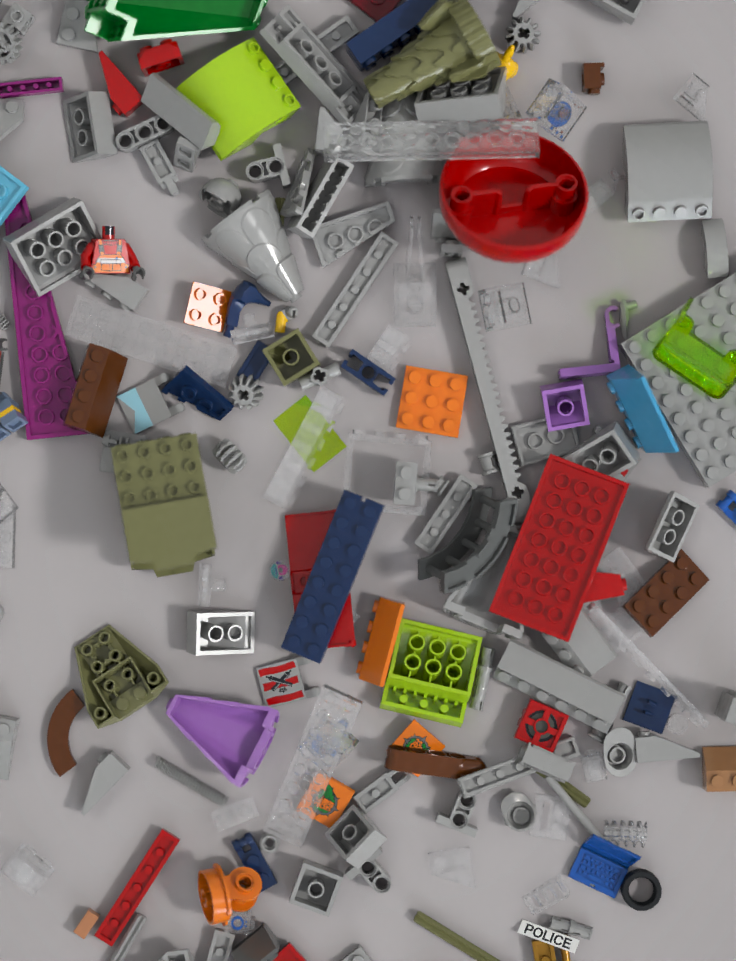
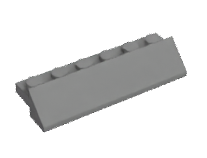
[259,5,366,128]
[493,638,626,734]

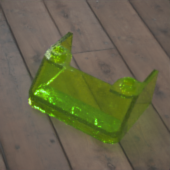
[652,297,736,399]

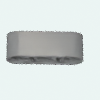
[115,115,174,153]

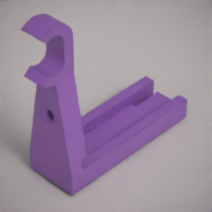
[558,306,621,380]

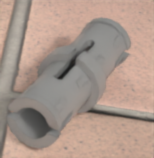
[549,916,593,940]

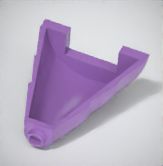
[166,694,280,788]

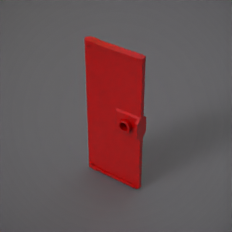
[285,509,356,648]

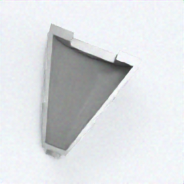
[364,92,444,187]
[202,189,304,303]
[443,525,524,640]

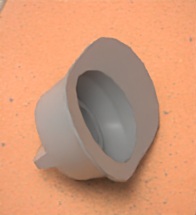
[603,727,636,777]

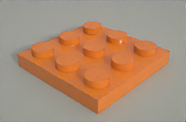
[396,365,468,438]

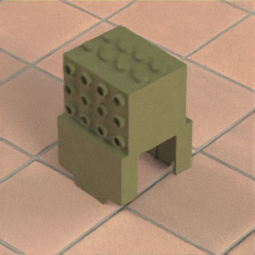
[110,433,217,578]

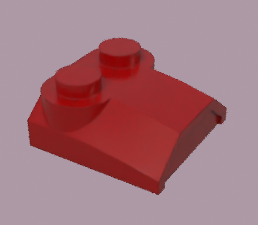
[137,39,185,77]

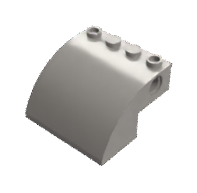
[622,121,713,222]

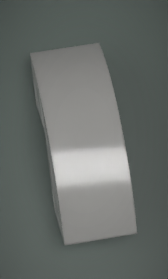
[701,218,729,279]

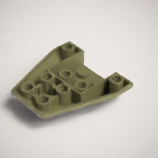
[74,624,169,729]

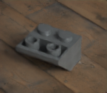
[231,922,280,961]

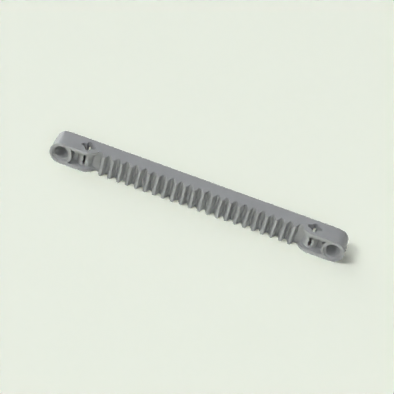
[445,257,531,525]

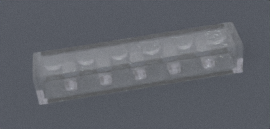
[263,386,346,509]

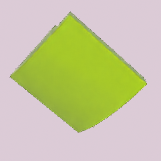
[379,618,483,728]

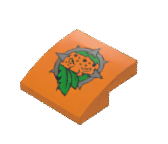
[386,719,445,777]
[296,770,355,828]

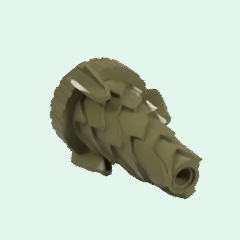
[363,0,501,109]

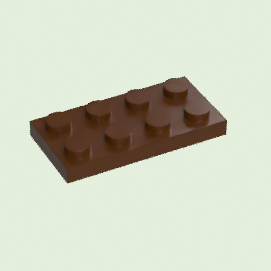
[622,549,709,637]

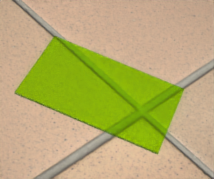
[274,395,347,472]

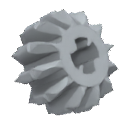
[505,17,541,54]
[228,374,264,410]
[213,438,247,474]

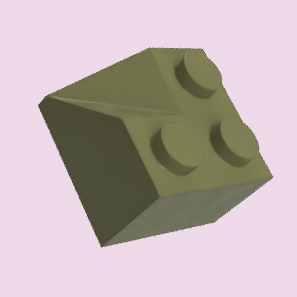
[262,328,320,387]

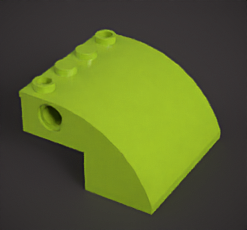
[176,37,301,161]

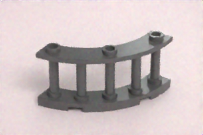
[418,487,518,594]

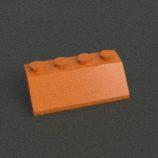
[356,596,405,687]

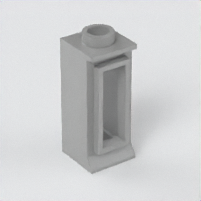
[517,742,576,783]

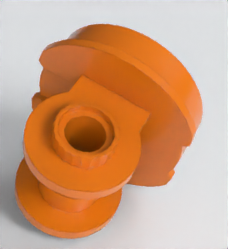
[198,863,262,926]

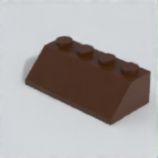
[63,343,128,438]

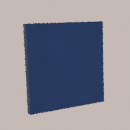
[623,681,676,734]

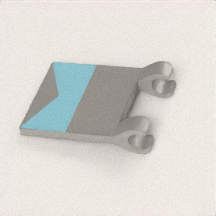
[117,373,185,434]

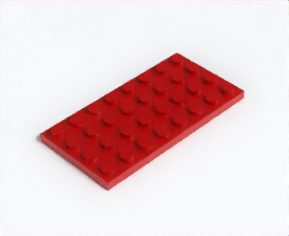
[489,454,630,642]

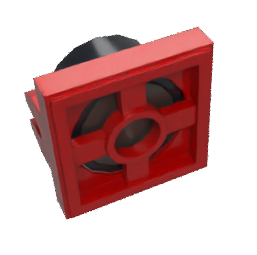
[513,698,569,753]

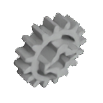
[0,19,23,65]

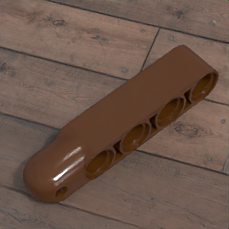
[384,745,487,779]

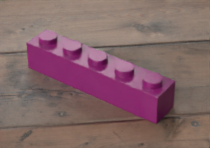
[0,77,64,99]

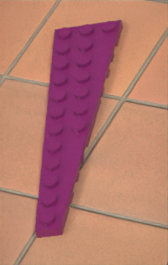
[5,195,88,440]

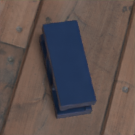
[341,349,396,397]

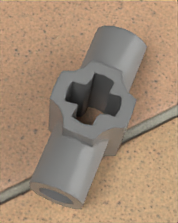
[298,362,342,391]

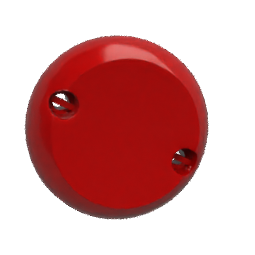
[439,130,588,263]

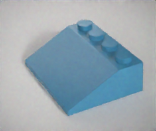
[606,364,680,453]

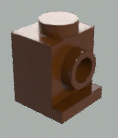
[581,62,605,95]

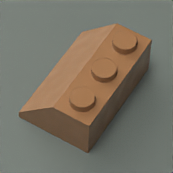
[702,746,736,792]

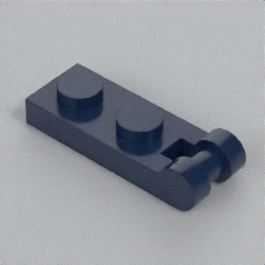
[231,831,278,892]

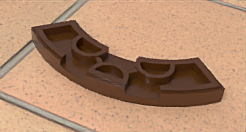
[47,689,85,777]

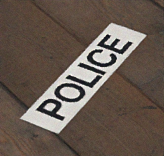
[517,919,580,954]

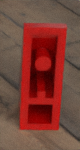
[99,50,143,118]

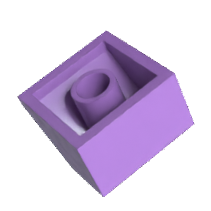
[540,379,590,432]

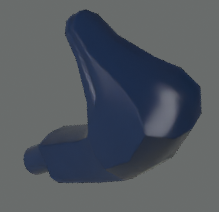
[223,280,271,338]

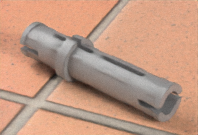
[470,646,496,711]

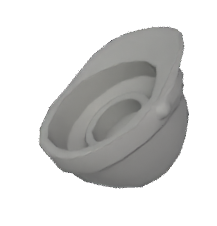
[501,792,537,832]

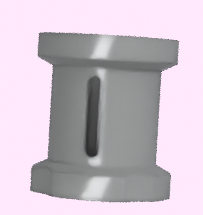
[477,451,500,476]

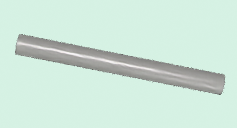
[544,776,604,838]

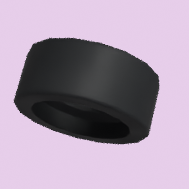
[621,869,662,911]

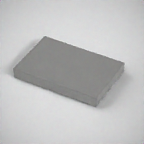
[510,417,580,467]

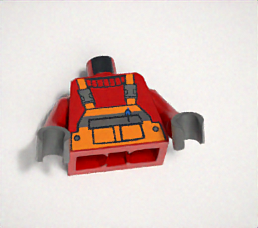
[79,226,145,281]

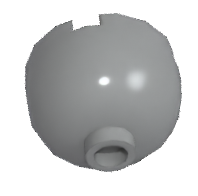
[199,178,242,218]

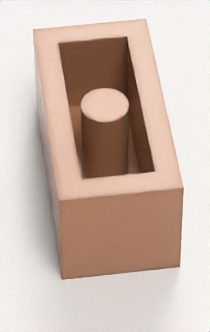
[74,908,100,939]

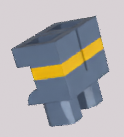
[0,392,28,441]

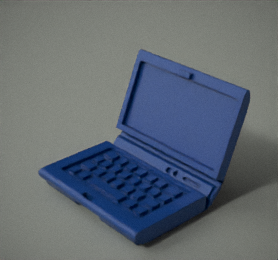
[568,834,641,899]

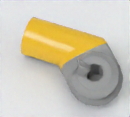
[275,305,298,333]

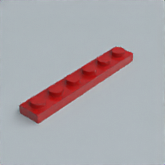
[94,828,180,946]

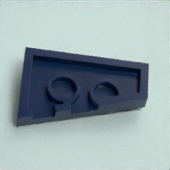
[160,365,234,421]

